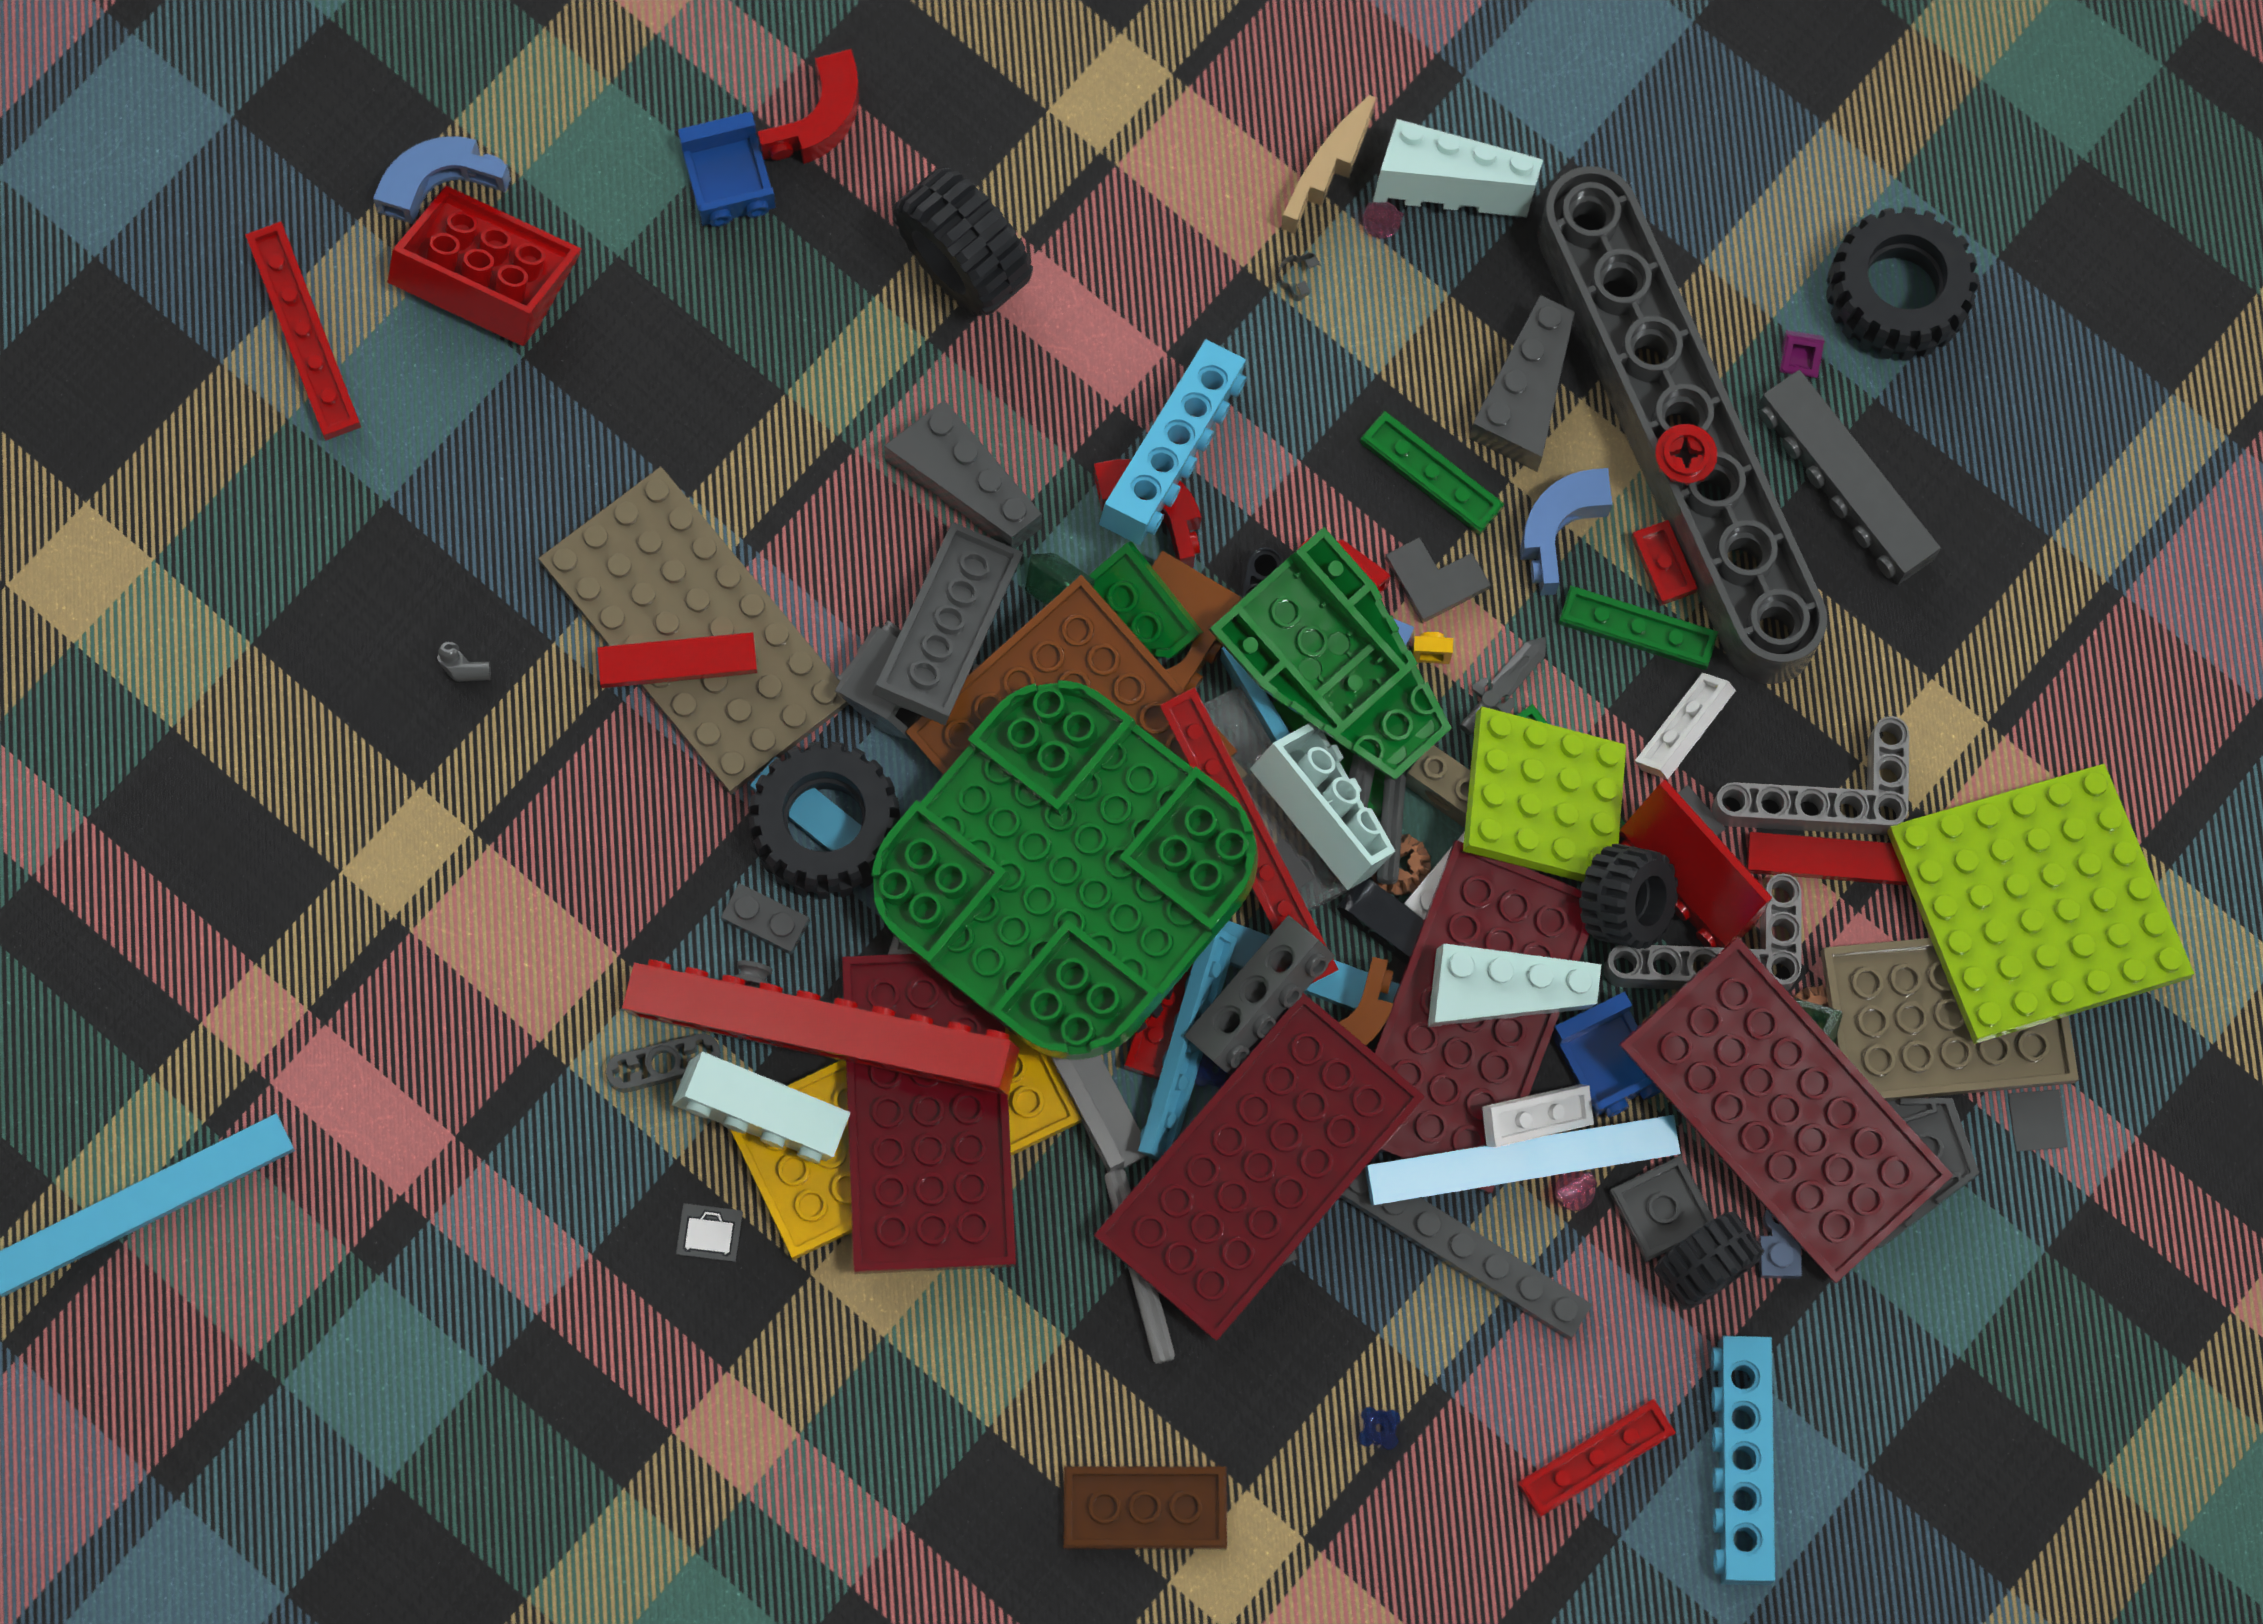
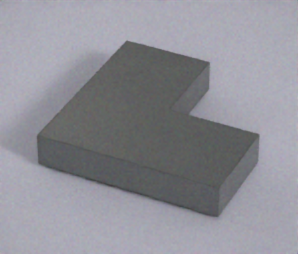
[1385,537,1491,624]

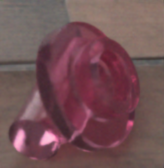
[1363,202,1404,238]
[1555,1171,1597,1211]

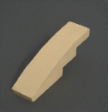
[1281,95,1376,234]

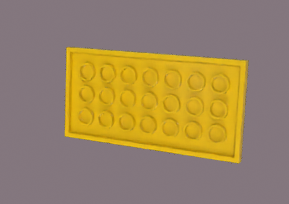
[730,1027,1081,1260]

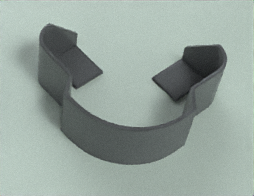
[1278,252,1320,301]

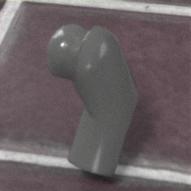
[437,642,491,682]

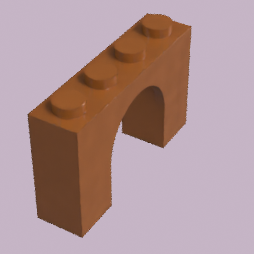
[1152,550,1242,691]

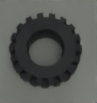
[1579,844,1678,949]
[1654,1211,1764,1310]

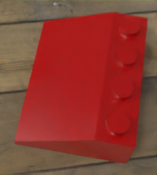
[387,185,581,346]
[1619,779,1772,948]

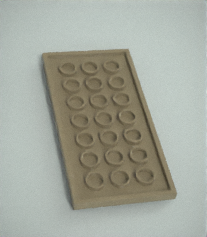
[538,467,849,795]

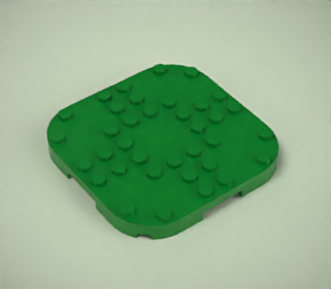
[872,680,1258,1060]

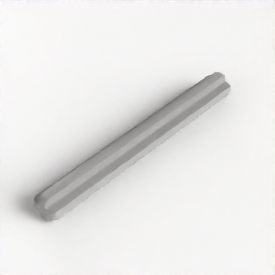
[1104,1169,1175,1363]

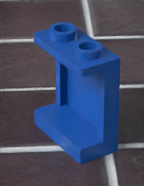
[678,111,776,226]
[1551,991,1660,1118]

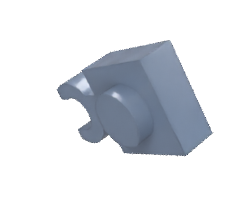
[1758,1209,1802,1279]

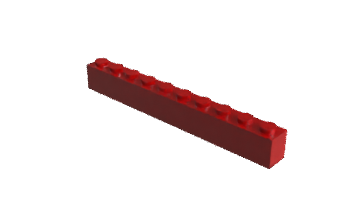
[622,959,1020,1095]

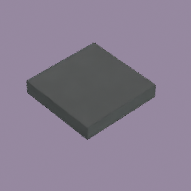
[1609,1155,1714,1263]

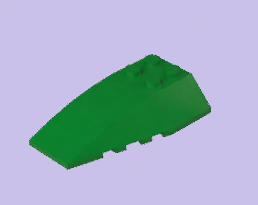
[1209,527,1452,780]

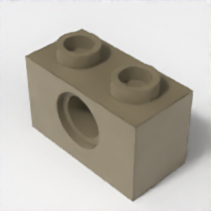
[1405,745,1470,828]

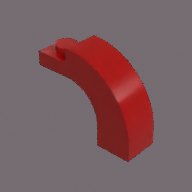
[757,49,859,164]
[1093,459,1201,568]

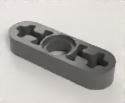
[606,1034,721,1093]

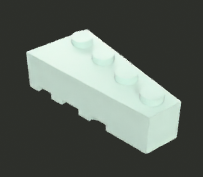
[1373,119,1543,217]
[1250,723,1395,890]
[1428,943,1601,1027]
[672,1051,851,1164]

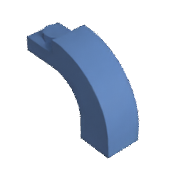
[373,137,511,224]
[1520,468,1612,596]

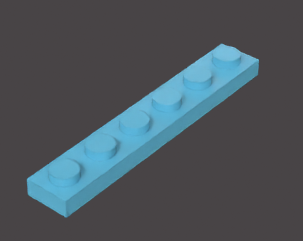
[1138,929,1237,1161]

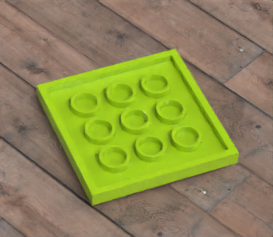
[1463,706,1626,882]

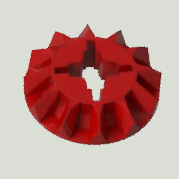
[1654,424,1717,486]

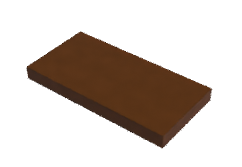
[1064,1466,1227,1550]

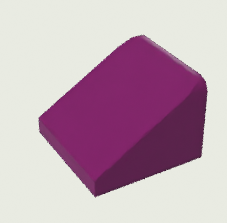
[1780,330,1825,378]

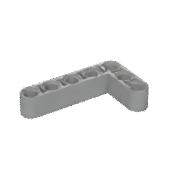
[1711,716,1909,835]
[1603,873,1801,991]

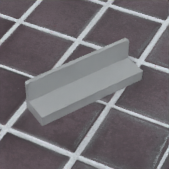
[1050,1056,1148,1172]

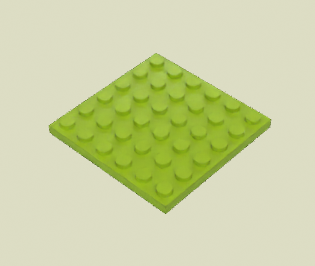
[1887,763,2195,1044]

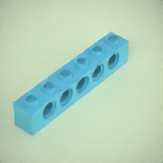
[1099,339,1247,545]
[1711,1336,1775,1585]

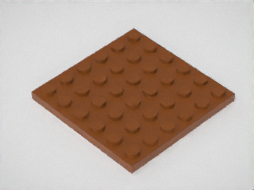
[905,575,1238,775]

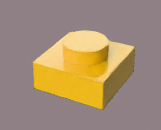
[1411,632,1453,664]

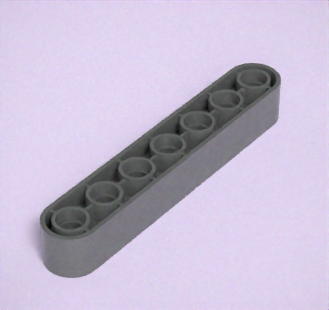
[1538,166,1827,684]

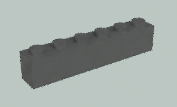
[1758,369,1941,585]

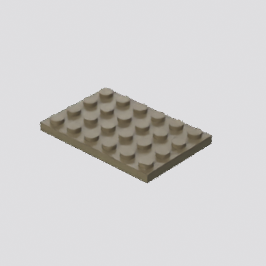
[1820,938,2079,1101]

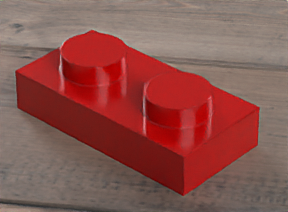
[1631,520,1698,606]

